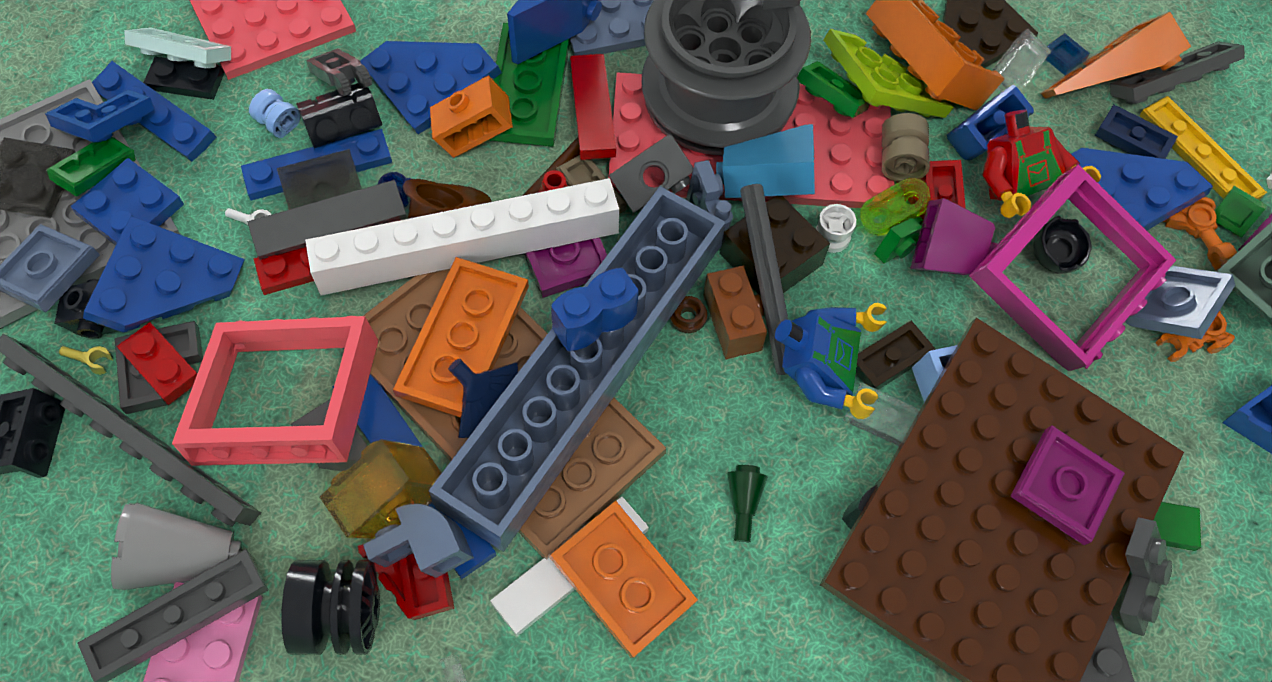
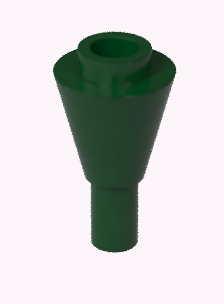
[727,465,768,543]

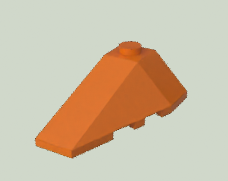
[1041,11,1191,99]

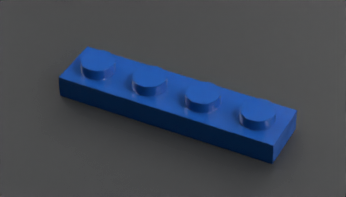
[92,61,216,162]
[241,129,392,201]

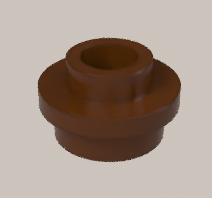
[670,296,707,333]

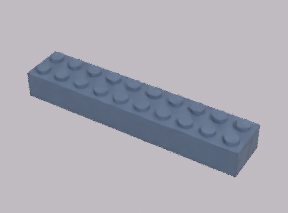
[429,186,726,552]

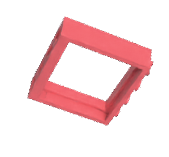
[172,316,378,466]

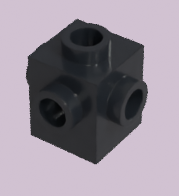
[54,279,118,339]

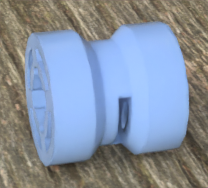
[249,89,300,138]

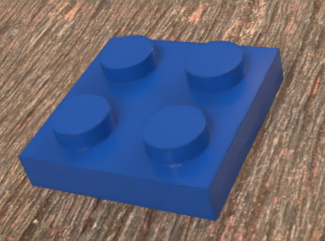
[70,158,184,245]

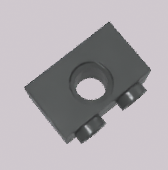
[609,133,693,213]

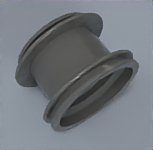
[641,0,811,155]

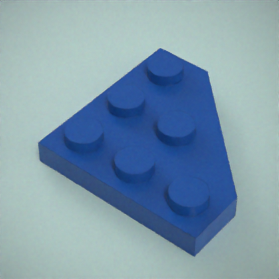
[360,41,502,134]
[1071,148,1213,231]
[83,216,245,333]

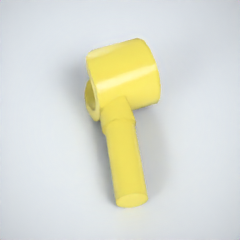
[59,346,113,375]

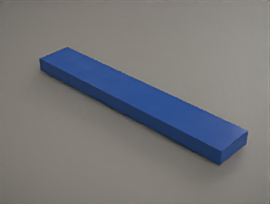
[332,375,497,580]

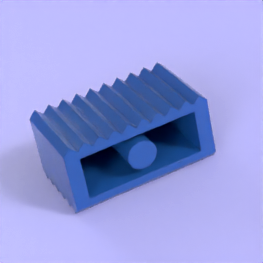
[947,85,1034,161]

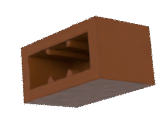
[703,266,767,359]

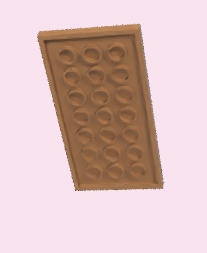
[344,269,666,560]

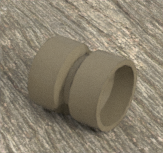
[882,113,930,182]

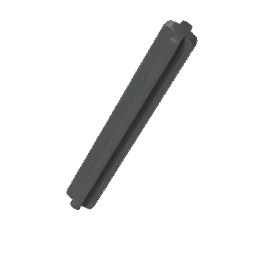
[740,184,788,375]

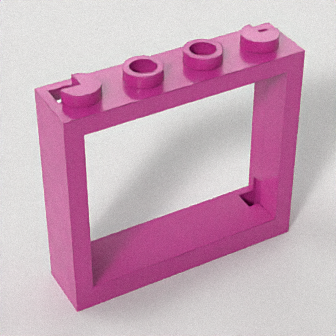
[969,164,1176,371]

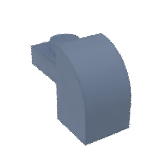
[363,504,474,578]

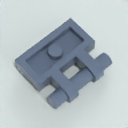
[686,160,733,248]

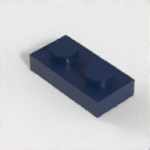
[1094,104,1178,159]

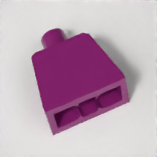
[910,198,998,276]

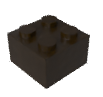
[720,196,830,296]

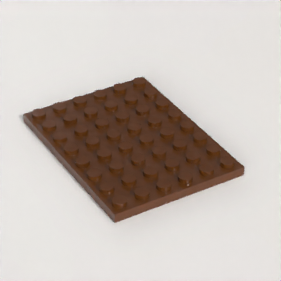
[820,317,1184,682]

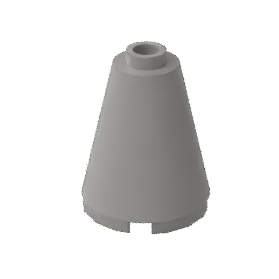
[111,503,241,590]

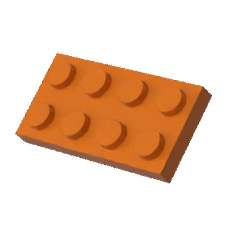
[393,257,529,418]

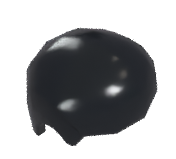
[1033,216,1092,273]

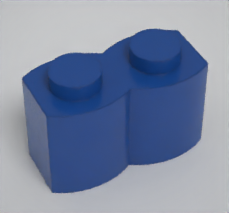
[551,268,639,351]

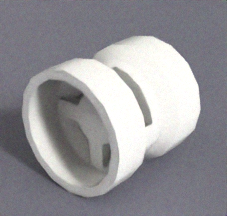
[816,204,857,253]

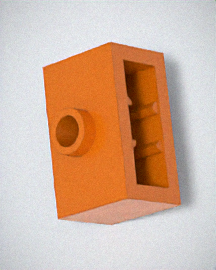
[430,75,513,158]

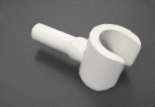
[225,208,272,225]

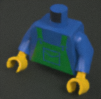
[775,303,887,419]

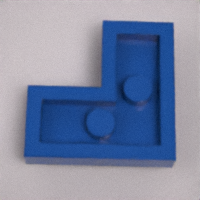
[45,90,155,142]

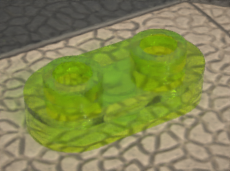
[860,178,931,236]

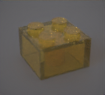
[320,439,442,539]

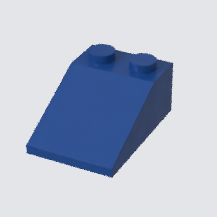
[507,0,602,64]

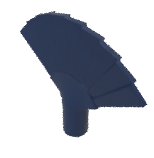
[448,359,518,438]

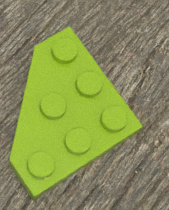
[823,29,954,118]

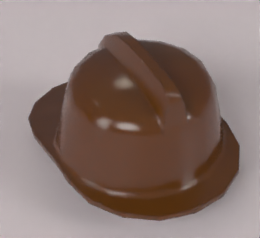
[403,179,492,219]

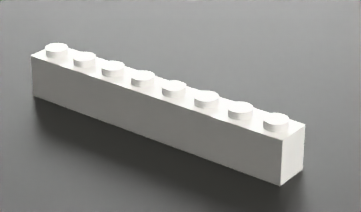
[305,178,619,295]

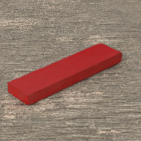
[570,54,616,160]

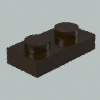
[856,320,936,392]

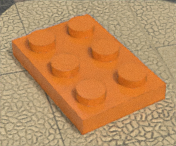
[549,500,698,658]

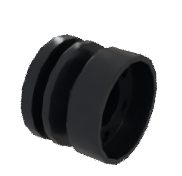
[281,560,380,655]

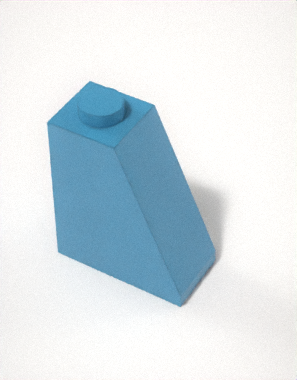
[716,124,815,198]

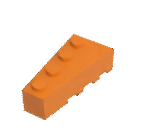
[866,0,1005,111]

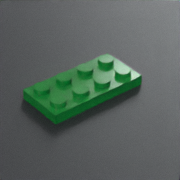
[487,22,570,147]

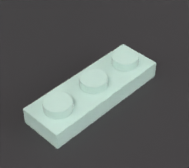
[124,28,231,68]

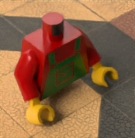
[982,110,1101,218]

